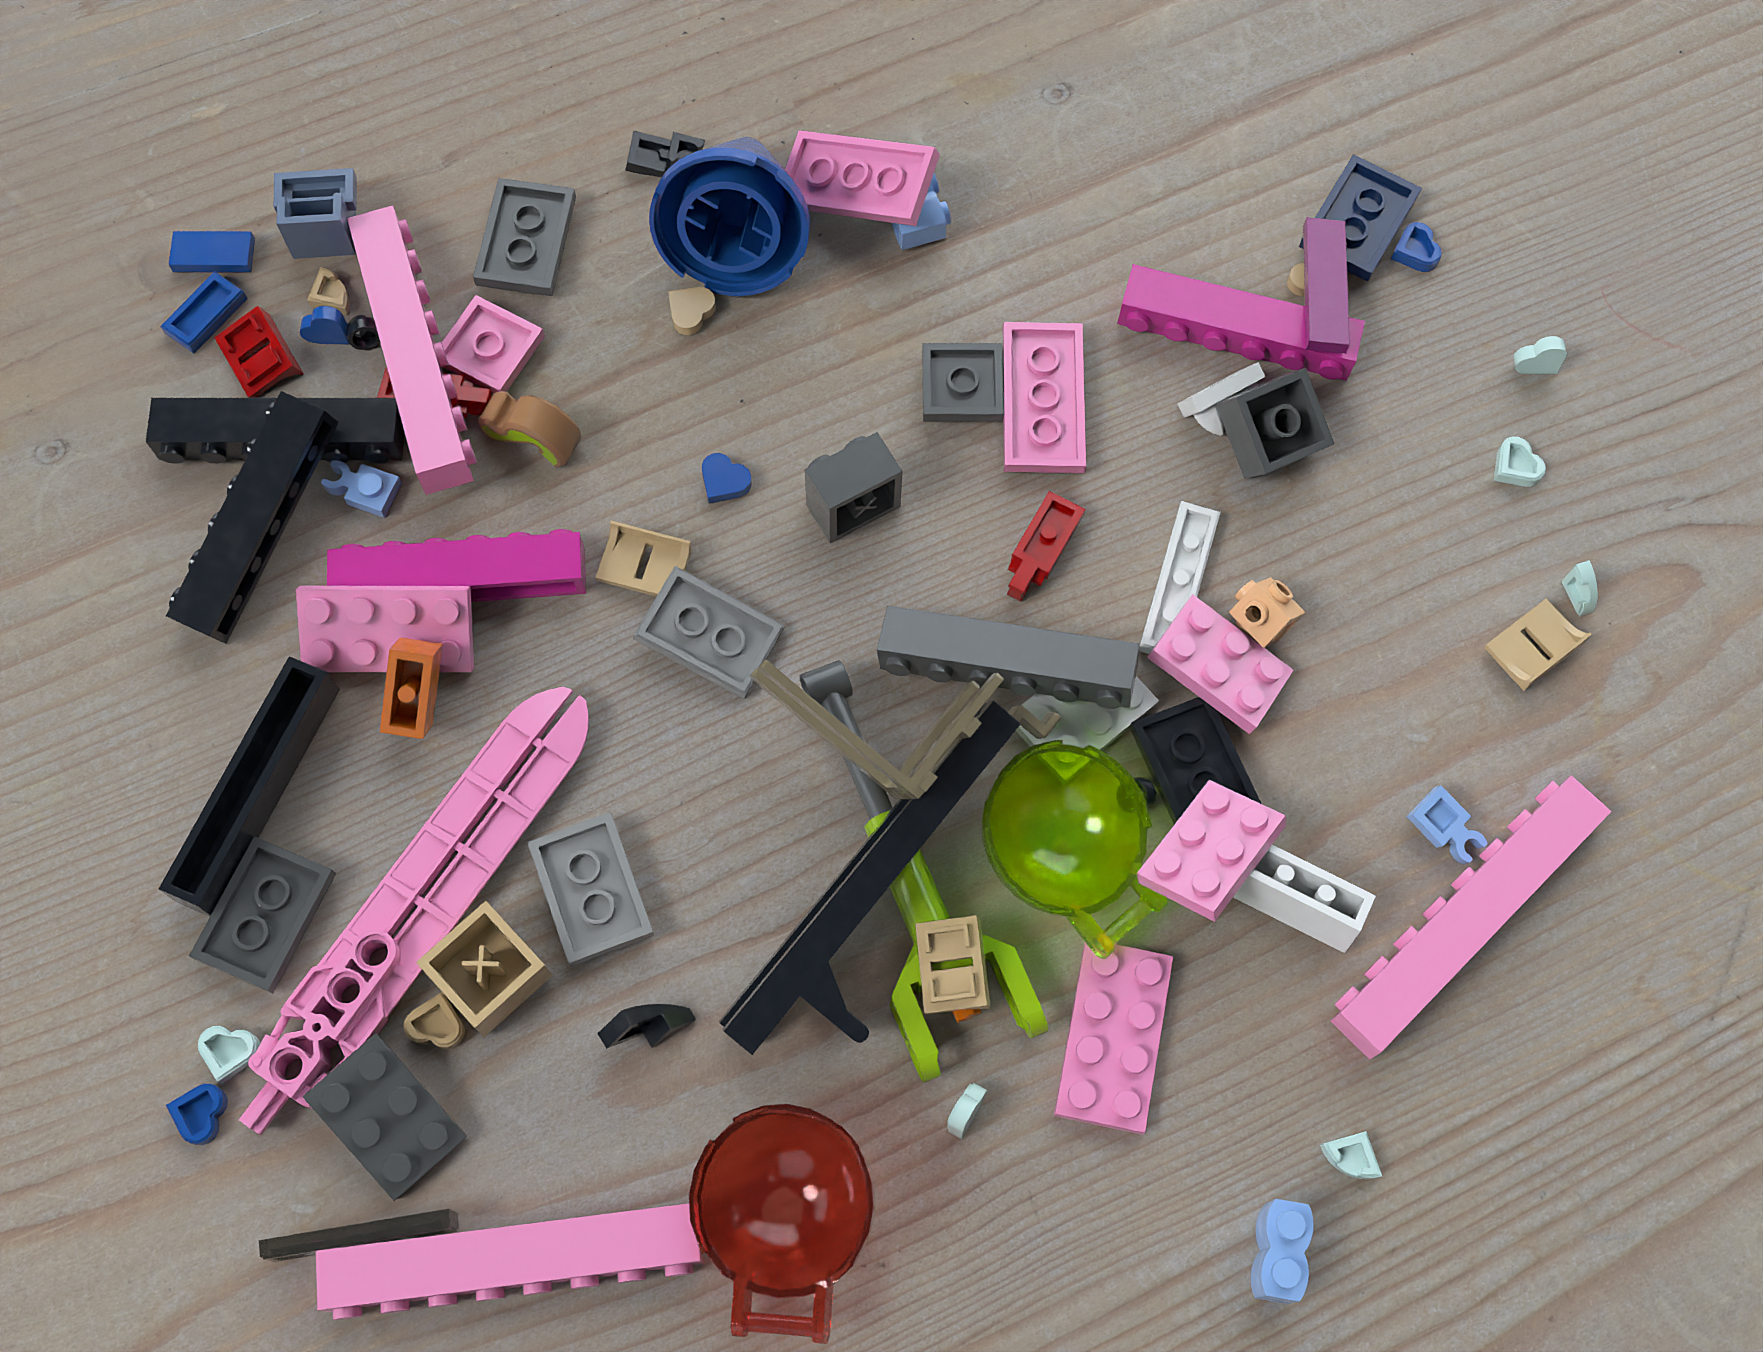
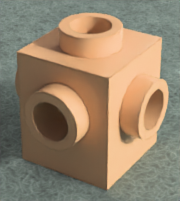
[1229,577,1306,648]

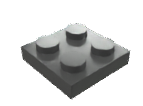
[922,343,1004,422]

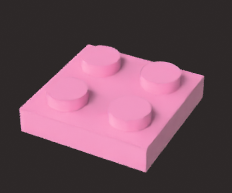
[442,295,545,394]

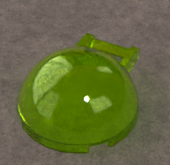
[981,740,1168,959]

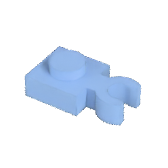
[321,460,402,518]
[1406,785,1488,864]

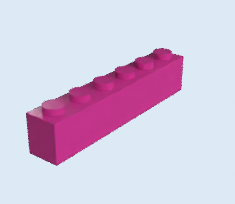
[1117,264,1365,381]
[327,529,586,602]

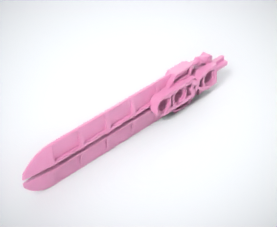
[239,687,589,1135]

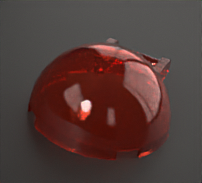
[689,1104,876,1344]

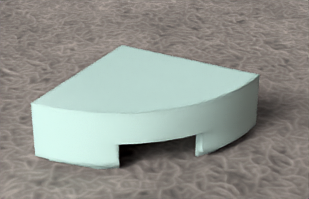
[1562,561,1598,617]
[1320,1131,1382,1180]

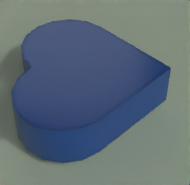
[1391,222,1442,272]
[299,306,349,345]
[702,453,752,504]
[166,1084,228,1145]

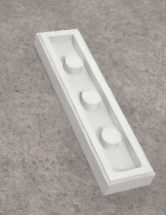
[1139,501,1221,654]

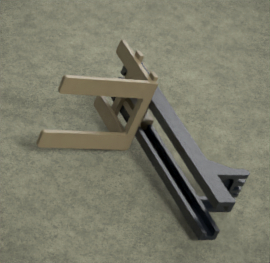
[719,659,1060,1055]

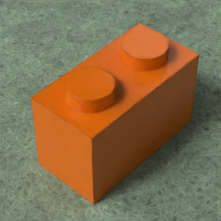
[380,637,443,739]

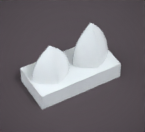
[1177,362,1266,436]

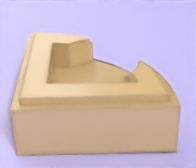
[307,267,350,316]

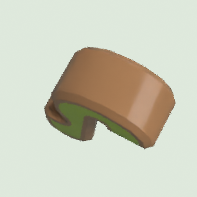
[478,391,581,467]

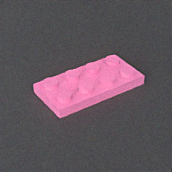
[785,131,940,226]
[1002,322,1086,473]
[296,586,474,672]
[1054,938,1173,1135]

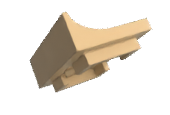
[595,521,692,597]
[1484,598,1592,691]
[915,915,991,1015]

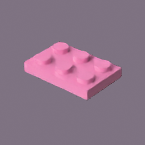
[1147,594,1294,734]
[1137,780,1286,922]

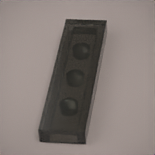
[259,1209,459,1262]

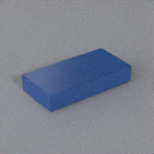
[169,231,255,272]
[160,271,248,354]

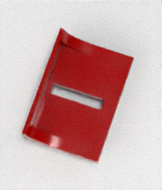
[214,305,304,398]

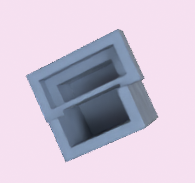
[273,168,357,259]

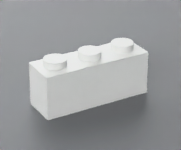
[1233,845,1376,953]

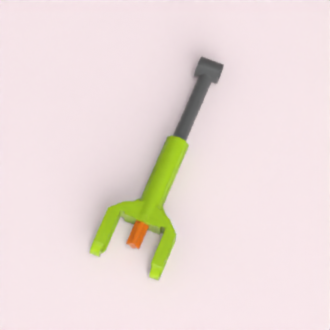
[799,660,1048,1083]

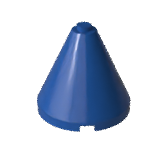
[649,137,810,296]

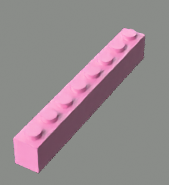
[347,205,477,495]
[1331,775,1612,1059]
[316,1203,704,1320]

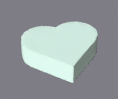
[1513,336,1567,374]
[1494,437,1546,487]
[198,1026,260,1084]
[947,1083,988,1139]

